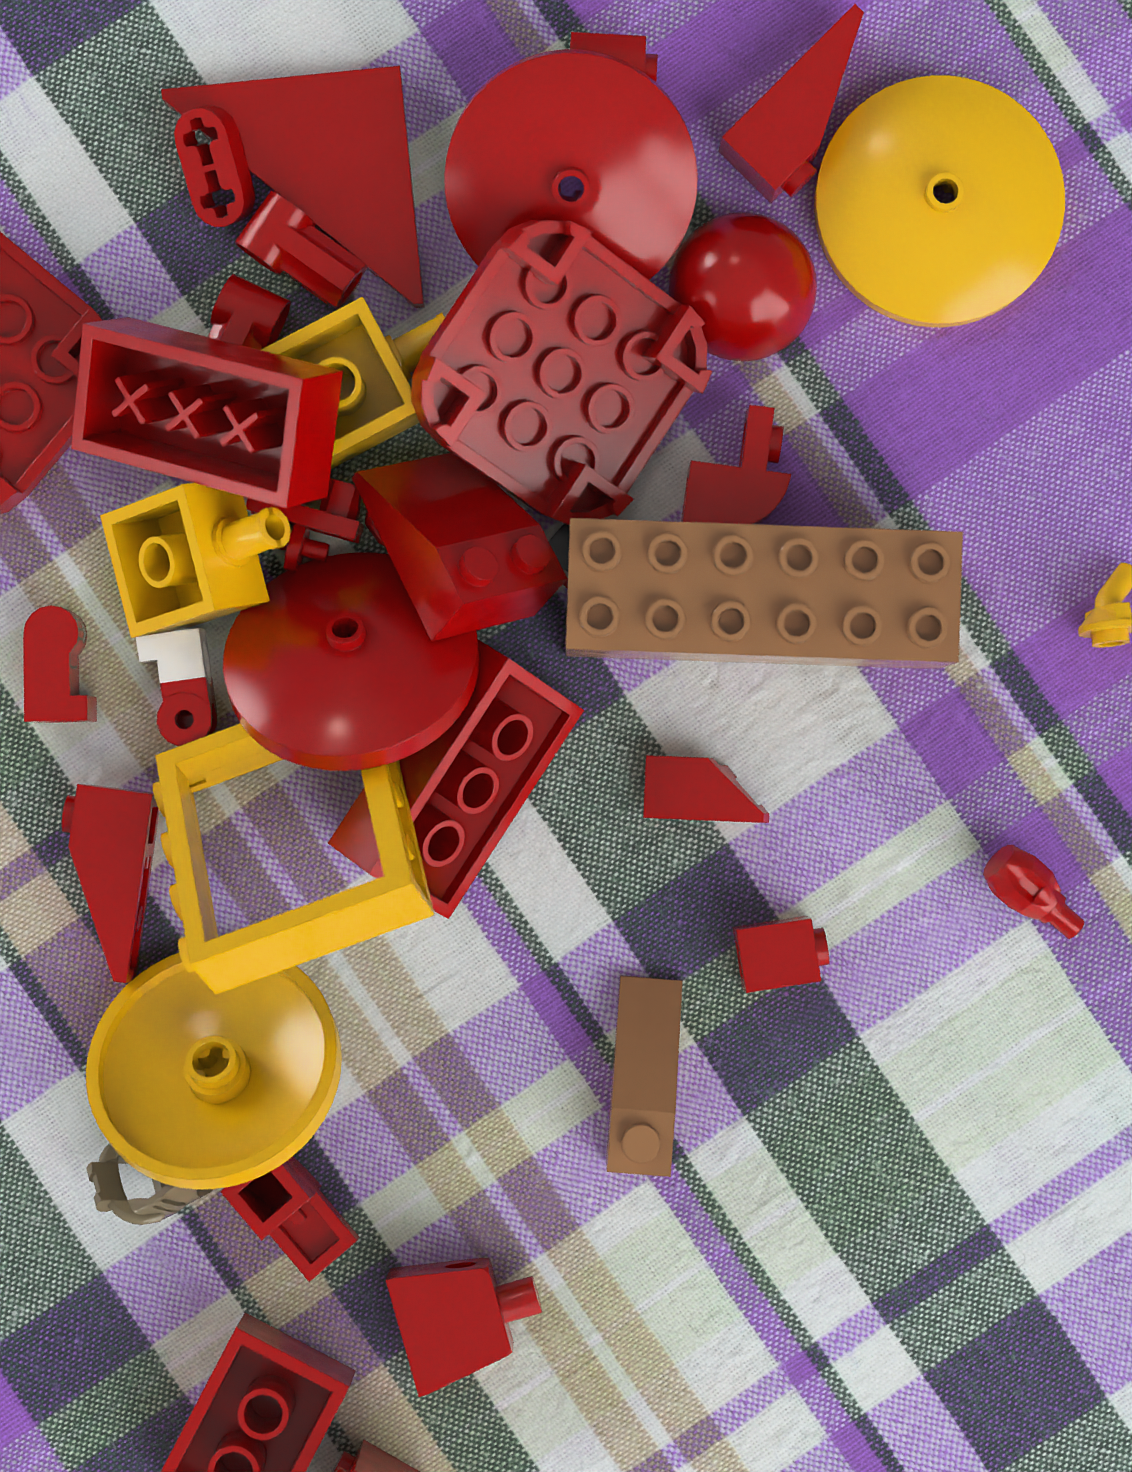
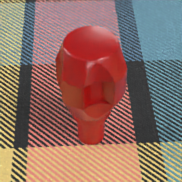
[983,845,1084,939]

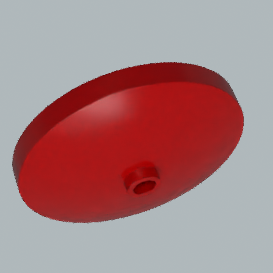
[444,49,698,280]
[223,552,480,771]

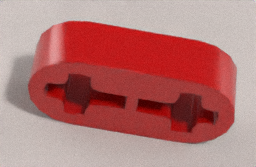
[174,105,255,227]

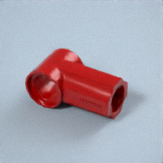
[234,191,368,310]
[208,274,291,350]

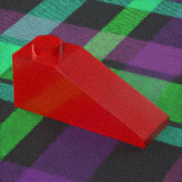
[718,4,864,203]
[62,784,160,983]

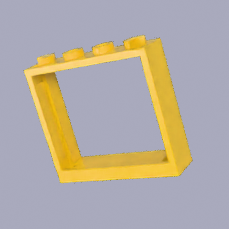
[152,724,434,994]

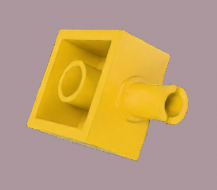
[261,296,445,469]
[100,483,291,638]

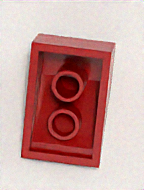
[352,453,567,642]

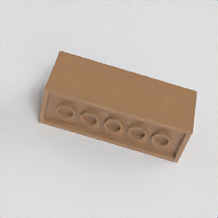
[566,518,963,669]

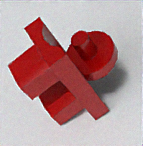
[246,478,364,572]

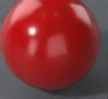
[668,212,817,361]

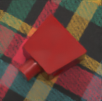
[386,1258,542,1397]

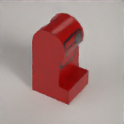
[23,605,97,723]

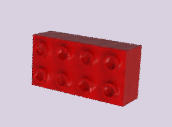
[71,317,343,508]

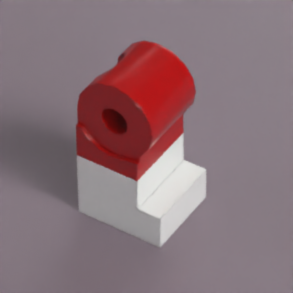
[136,628,218,746]

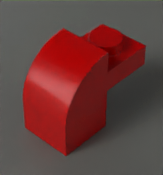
[681,405,791,525]
[220,1156,360,1282]

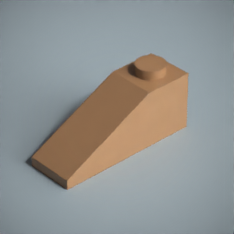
[606,975,683,1177]

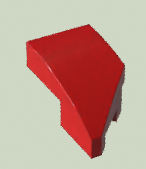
[643,755,769,823]

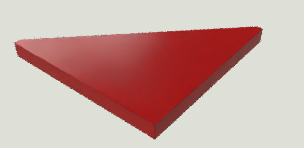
[161,66,424,308]

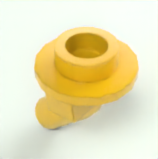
[1078,562,1132,648]

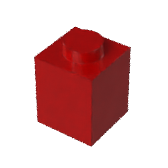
[732,915,830,993]

